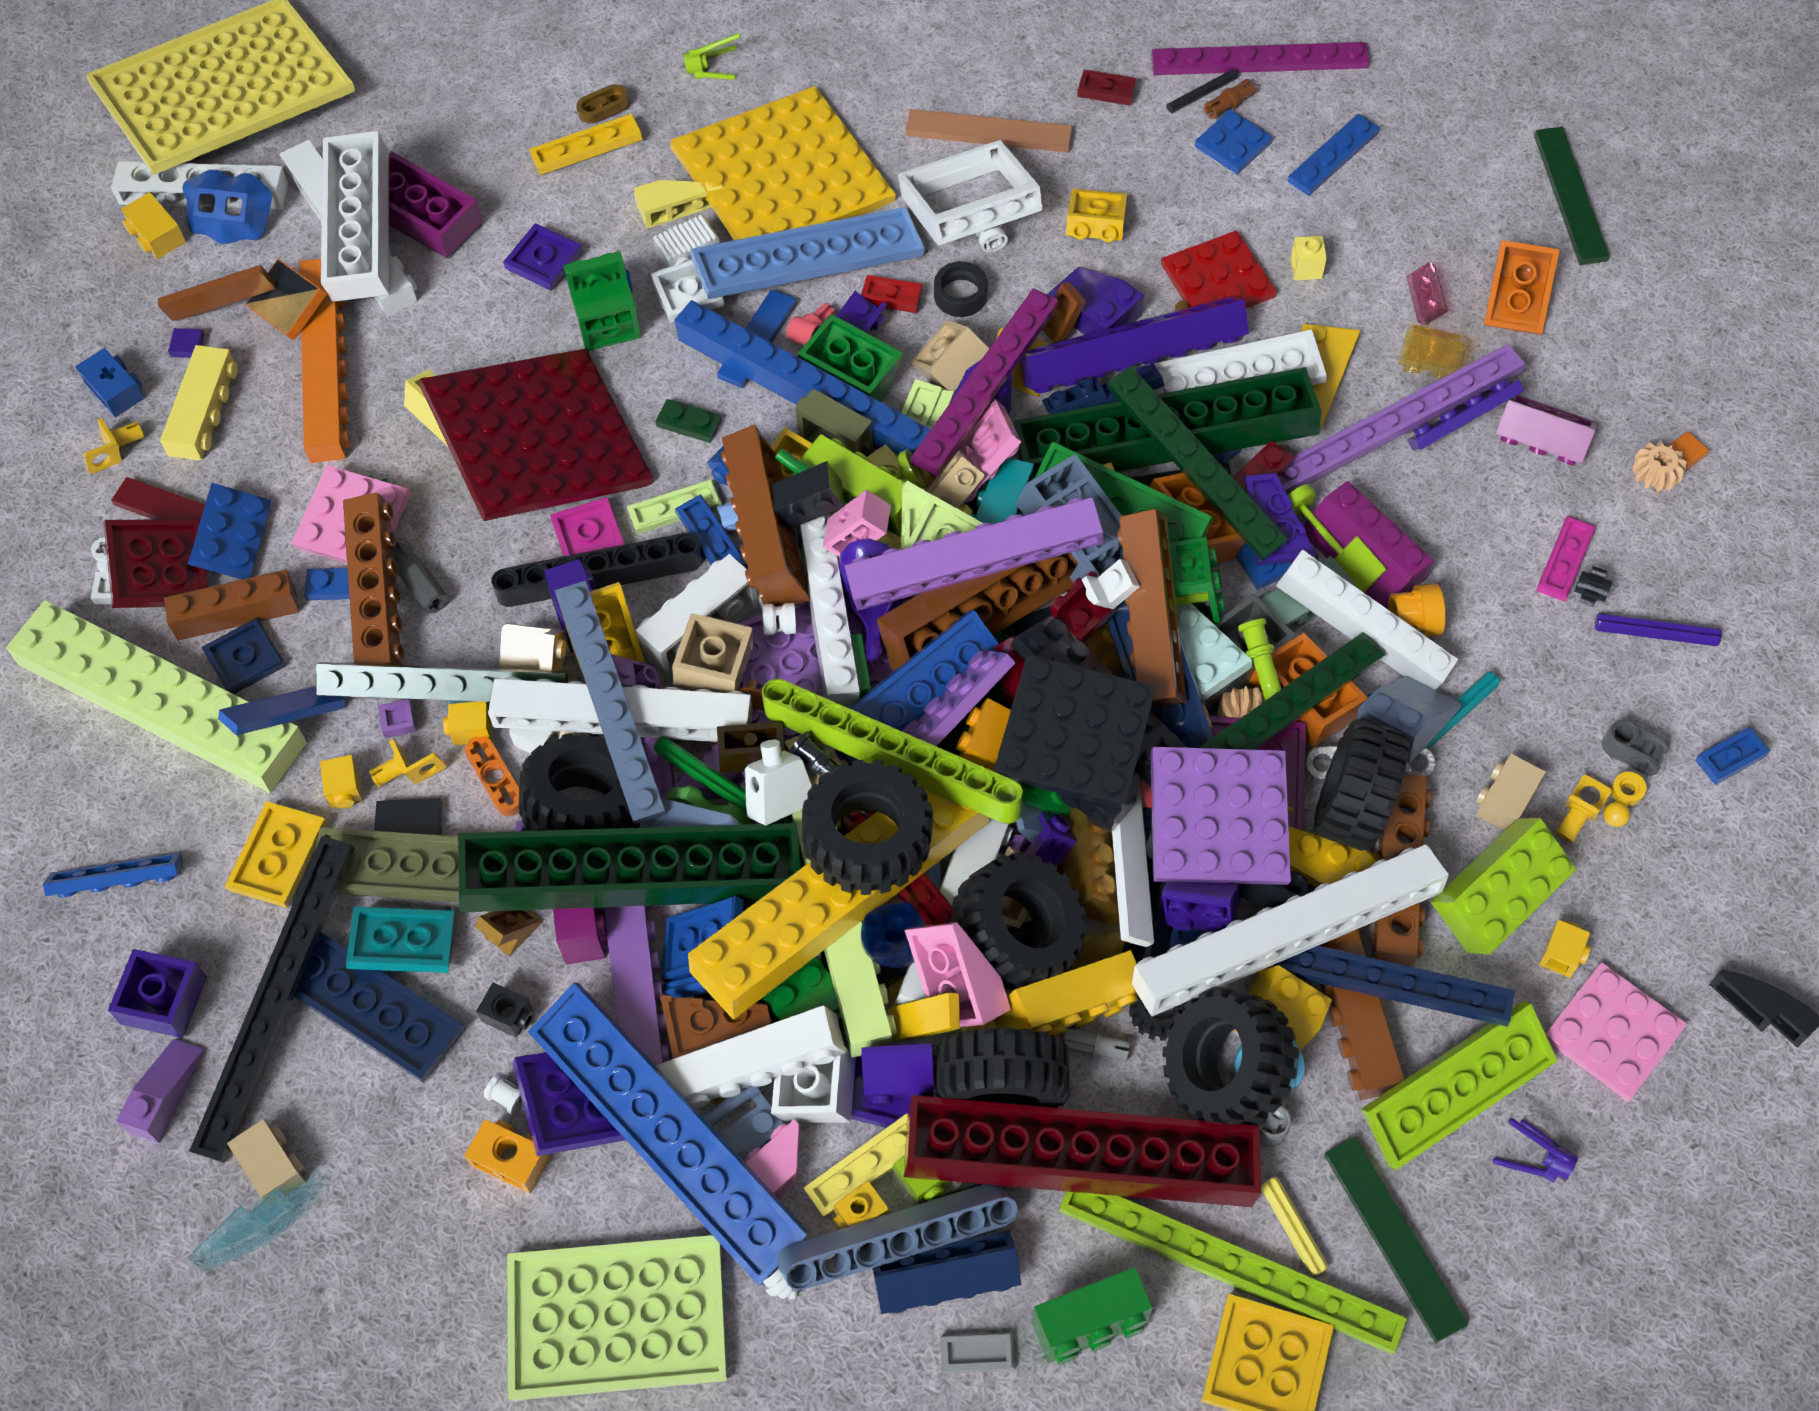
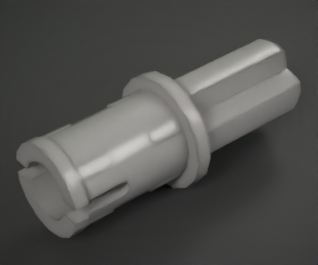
[1061,1028,1130,1062]

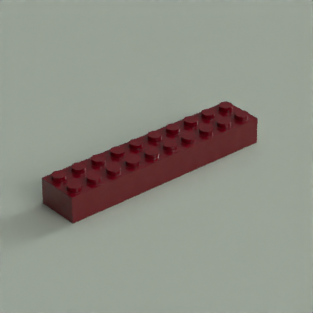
[903,1095,1261,1208]

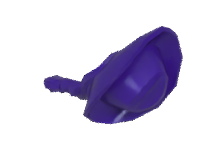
[839,539,904,662]

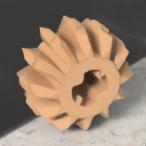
[1632,441,1687,493]
[1218,686,1265,718]

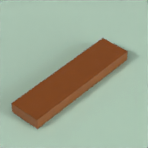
[158,265,276,321]

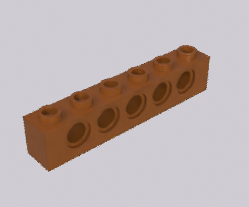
[343,492,405,665]
[1372,774,1431,967]

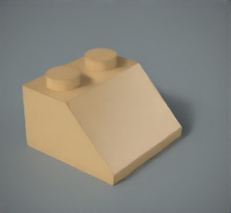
[910,320,989,392]

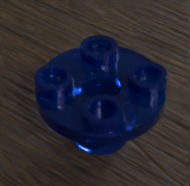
[861,902,926,968]

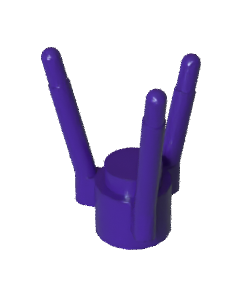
[1493,1118,1578,1183]

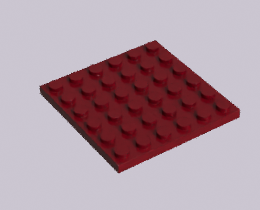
[420,348,653,521]

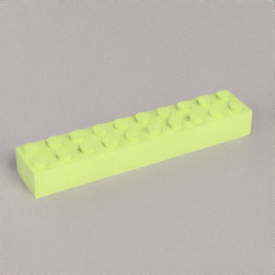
[6,600,307,793]

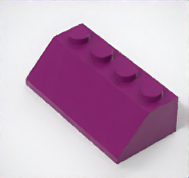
[1303,480,1434,609]

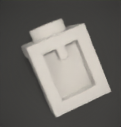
[1082,559,1140,609]

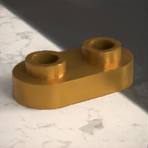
[576,84,629,123]

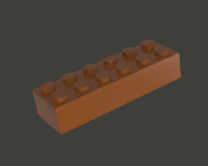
[721,424,810,606]

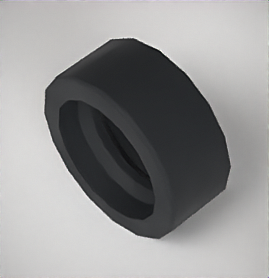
[934,261,988,317]

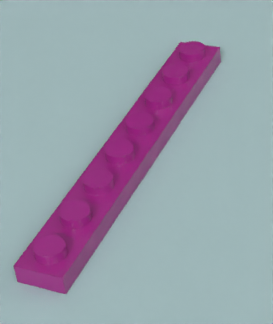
[1151,42,1369,76]
[911,288,1059,476]

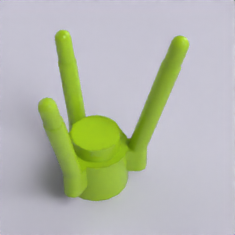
[683,33,741,80]

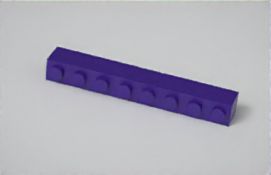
[1020,296,1249,393]

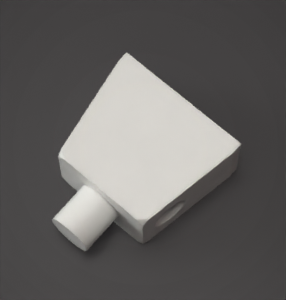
[745,740,811,826]

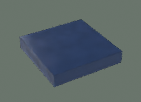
[202,618,286,694]

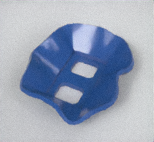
[182,169,272,244]

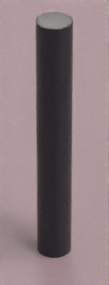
[1166,69,1238,114]

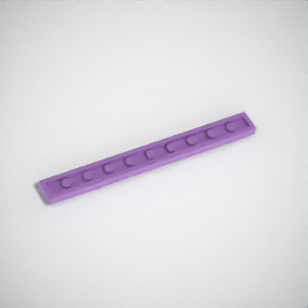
[1279,344,1526,495]

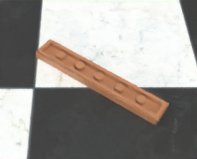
[906,109,1072,152]

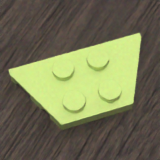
[901,481,983,550]

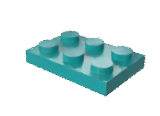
[346,906,455,973]

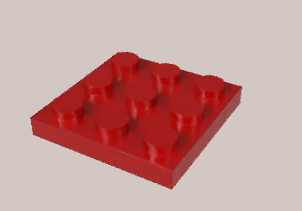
[1161,230,1277,309]

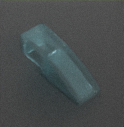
[187,1188,304,1271]

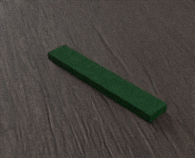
[1534,127,1609,265]
[1324,1137,1468,1344]

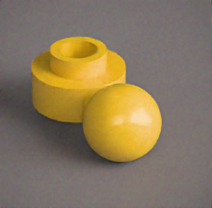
[1603,772,1647,827]

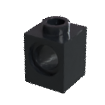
[476,982,534,1038]

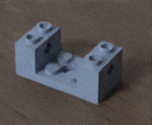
[1016,454,1124,583]

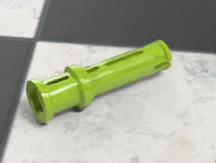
[1238,618,1281,701]

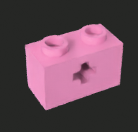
[823,489,891,557]

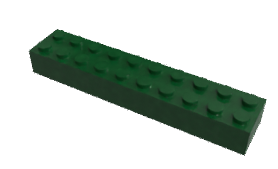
[1013,367,1321,479]
[458,823,801,912]

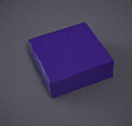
[168,328,205,358]

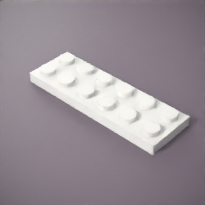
[1149,330,1327,394]

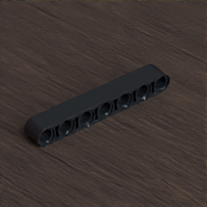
[491,533,703,607]

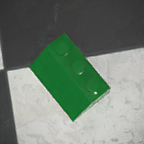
[797,314,903,402]

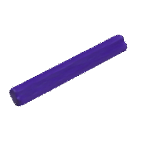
[1594,613,1722,646]

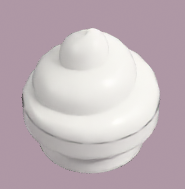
[763,1268,798,1299]

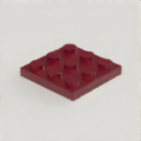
[104,519,208,608]

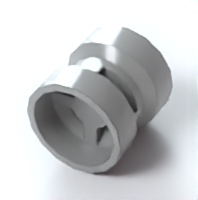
[1253,1106,1291,1147]

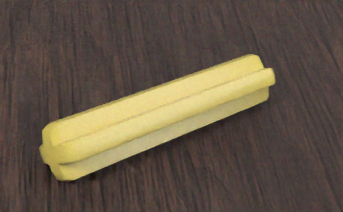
[1261,1177,1328,1277]

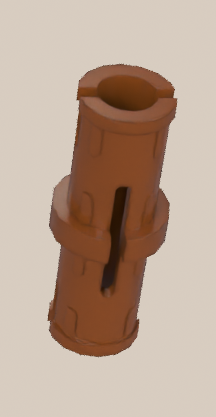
[1204,79,1256,119]

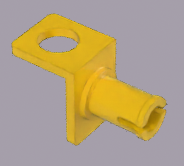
[83,418,144,474]
[369,739,447,788]
[1555,775,1612,843]

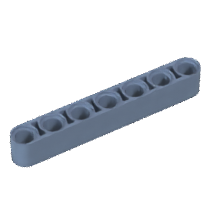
[776,1184,1018,1290]

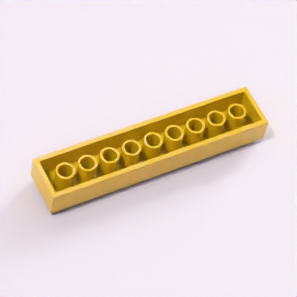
[688,775,989,1020]

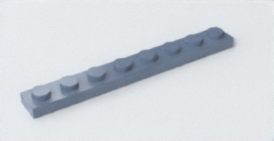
[555,581,666,825]

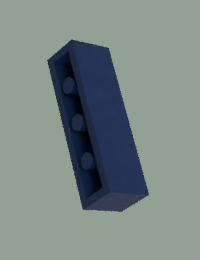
[872,1230,1022,1315]

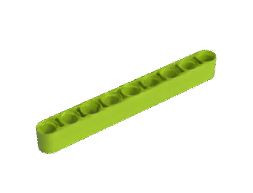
[762,679,1023,824]

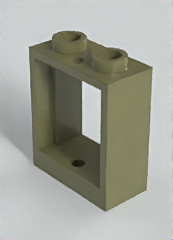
[795,389,874,457]

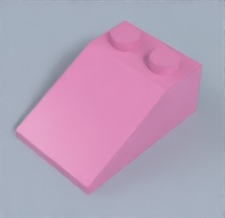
[905,922,1011,1026]

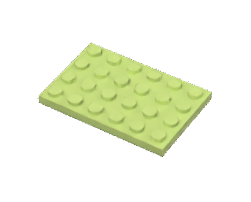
[507,1235,727,1401]

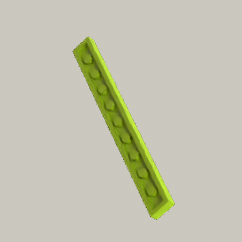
[1059,1191,1407,1355]

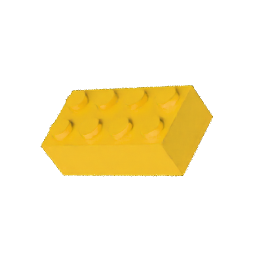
[994,950,1138,1036]

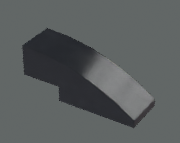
[1709,969,1819,1048]

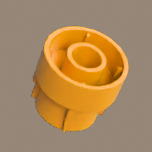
[1388,583,1445,637]

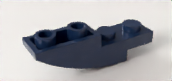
[1042,363,1165,414]

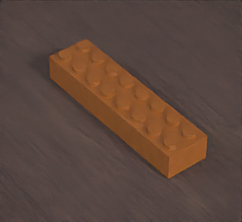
[876,553,1078,671]

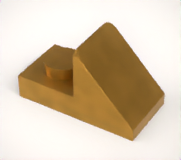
[474,910,543,956]

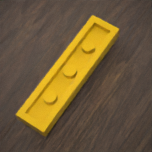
[529,114,642,175]

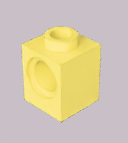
[1290,236,1327,280]

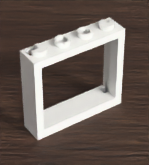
[898,140,1042,246]

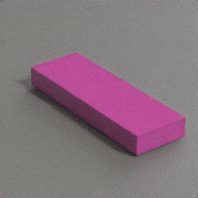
[1536,516,1596,602]

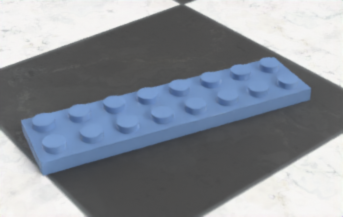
[691,207,925,299]

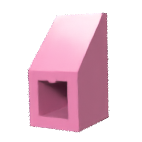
[744,1120,801,1199]

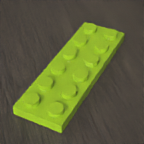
[1361,1001,1558,1170]

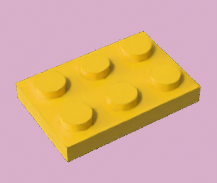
[225,801,328,908]

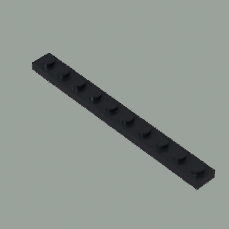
[189,836,355,1164]

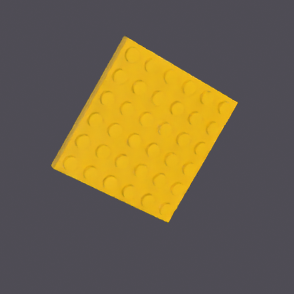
[670,86,896,240]

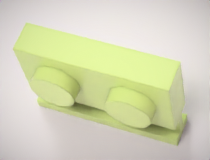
[901,379,955,429]

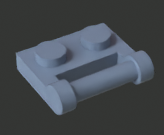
[701,1086,784,1160]

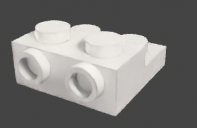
[650,259,724,323]

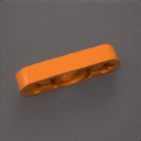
[465,736,519,816]

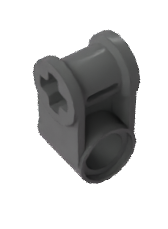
[1601,719,1670,776]

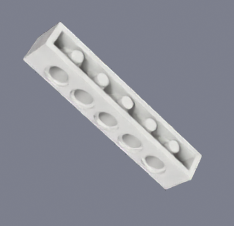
[111,161,288,209]

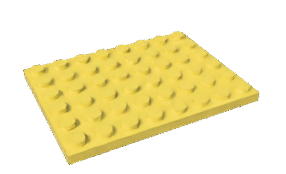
[86,0,355,175]

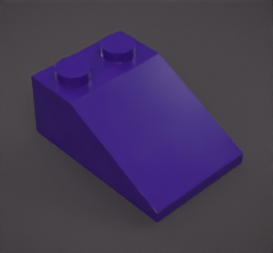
[1047,267,1145,335]

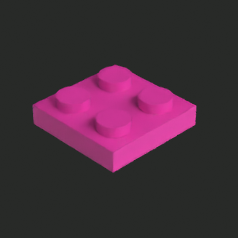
[550,497,625,556]

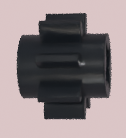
[1574,566,1613,607]

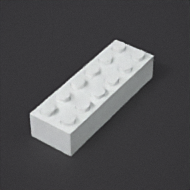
[321,131,389,302]

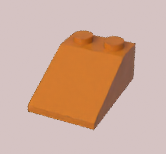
[1484,240,1560,335]

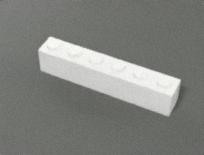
[1276,550,1458,690]
[656,1005,845,1109]

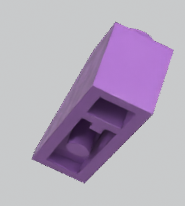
[116,1039,205,1143]

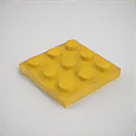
[1201,1293,1334,1411]

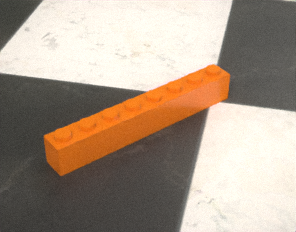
[299,258,350,463]

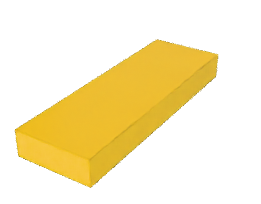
[888,993,960,1043]

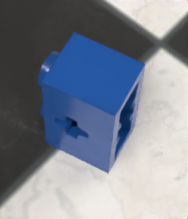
[75,348,144,418]

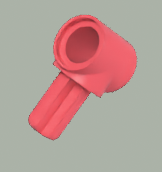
[786,303,835,346]

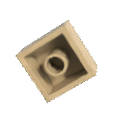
[672,613,753,693]

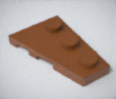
[660,995,771,1059]

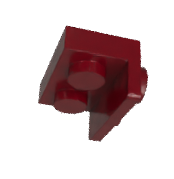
[1050,571,1119,643]

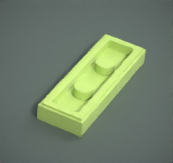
[627,479,722,534]

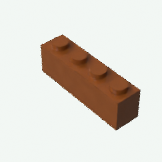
[164,569,300,641]

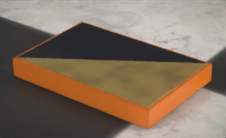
[245,258,327,340]

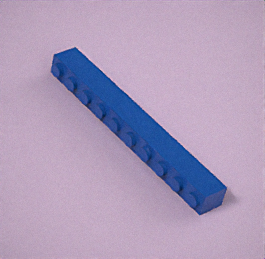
[674,300,931,457]

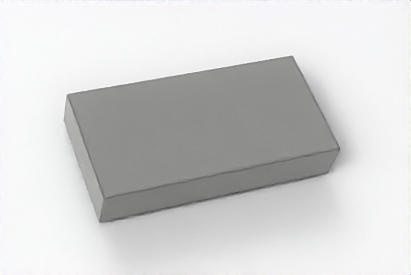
[940,1332,1014,1374]

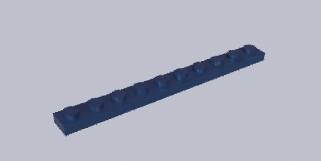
[1169,928,1515,1027]

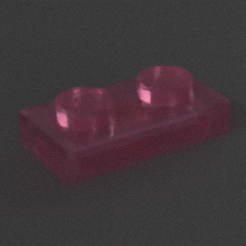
[1406,262,1448,325]

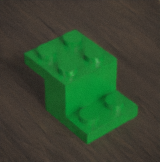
[563,251,641,351]

